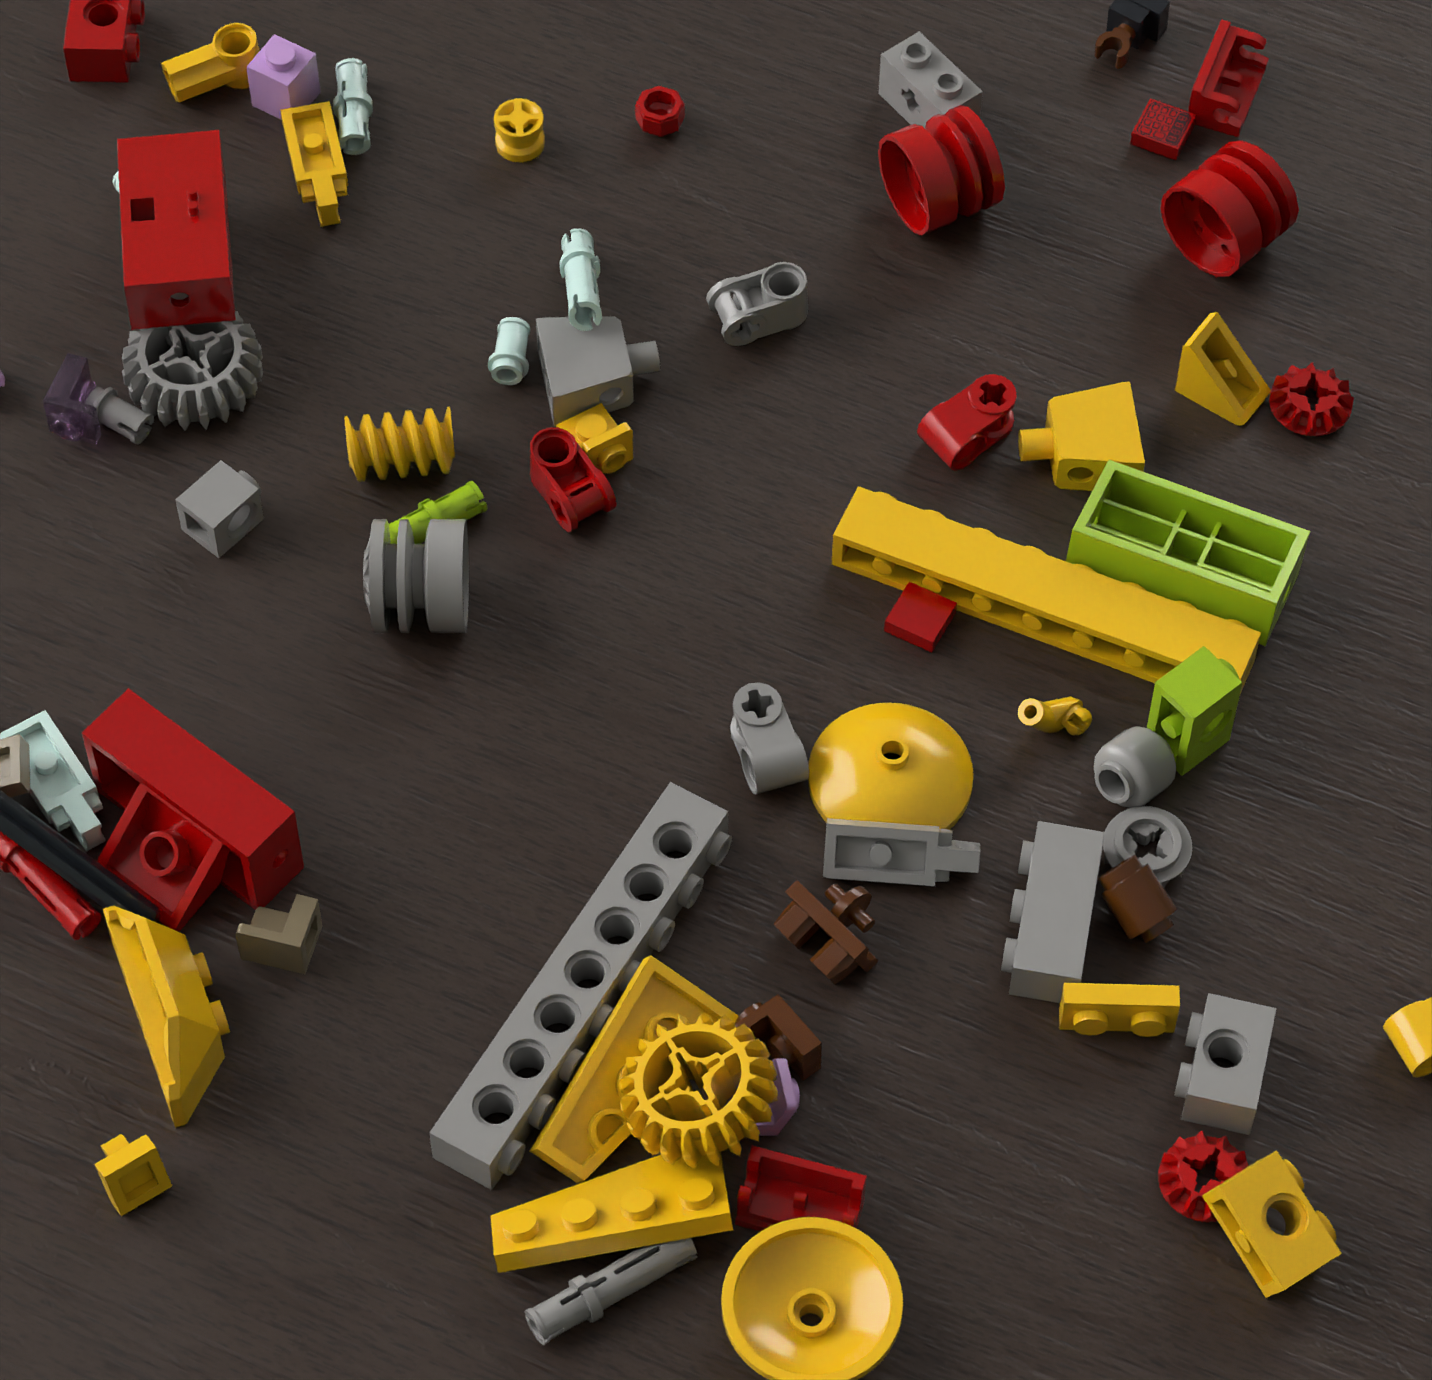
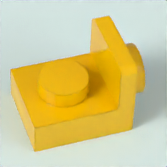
[556,403,633,473]

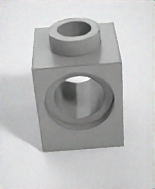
[175,460,264,558]

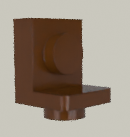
[735,994,822,1081]

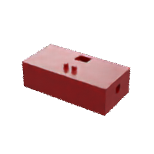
[117,130,236,330]
[82,688,304,910]

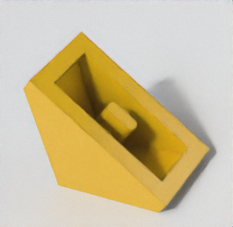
[1175,312,1271,426]

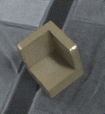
[235,894,323,974]

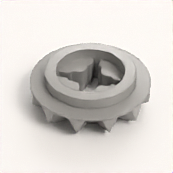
[1103,806,1192,887]

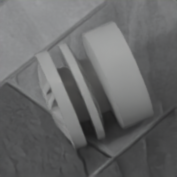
[363,519,469,633]

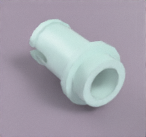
[487,317,531,385]

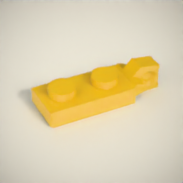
[280,101,348,227]

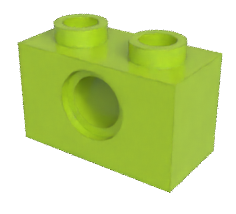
[1147,646,1243,776]

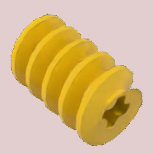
[345,406,455,482]

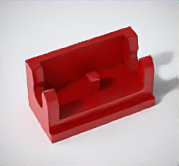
[1188,19,1269,137]
[735,1145,867,1231]

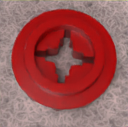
[1269,361,1354,436]
[1158,1130,1249,1222]

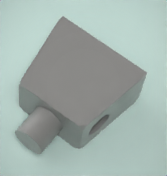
[536,316,660,427]

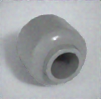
[1093,726,1176,808]

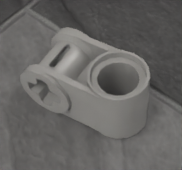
[706,262,808,346]
[730,682,809,794]

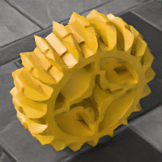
[619,1010,778,1169]

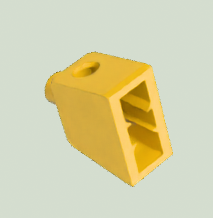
[1018,382,1145,491]

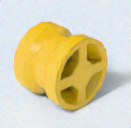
[494,98,545,163]

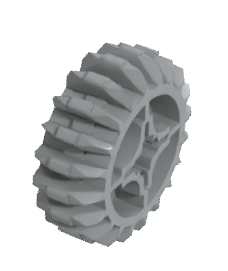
[122,311,263,431]

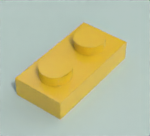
[1059,983,1180,1037]

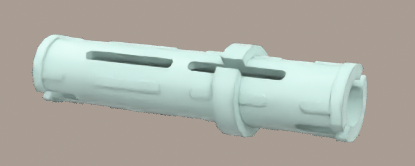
[559,228,602,331]

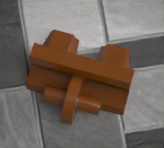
[773,880,879,985]

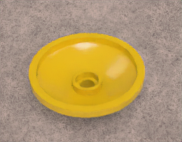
[808,703,973,830]
[721,1217,903,1380]

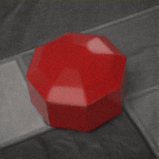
[635,86,685,137]

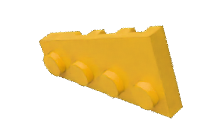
[530,955,739,1183]
[491,1152,733,1273]

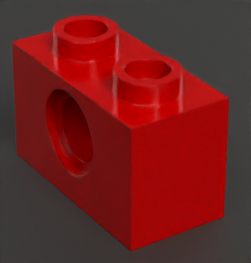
[63,0,145,82]

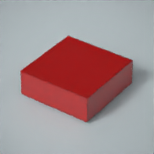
[884,581,957,653]

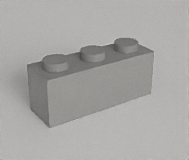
[1001,821,1105,1003]

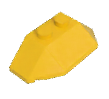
[103,906,230,1128]

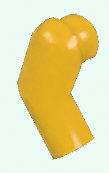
[1018,696,1092,735]

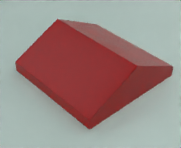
[97,782,230,932]

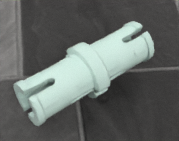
[333,58,373,155]

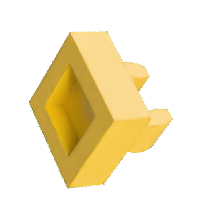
[94,1134,172,1216]

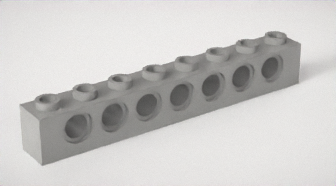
[429,782,732,1190]

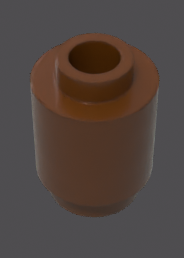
[1097,855,1177,943]

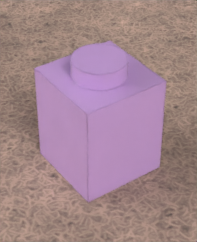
[247,34,320,120]

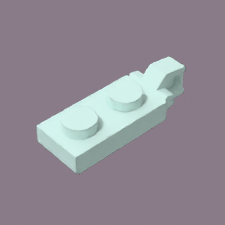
[0,710,106,851]

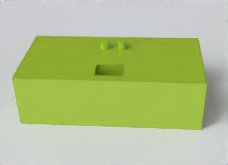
[1066,460,1310,646]

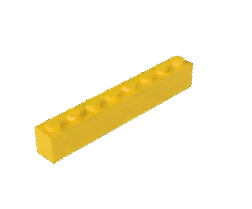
[832,486,1261,694]

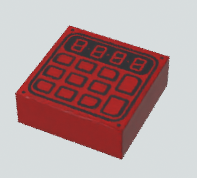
[1130,98,1196,160]

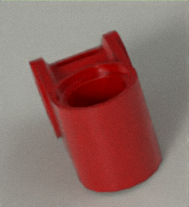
[917,374,1017,471]
[530,427,617,532]

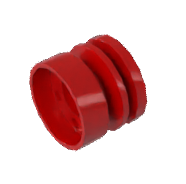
[878,105,1005,236]
[1160,140,1299,277]

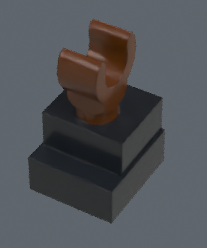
[1095,0,1170,69]

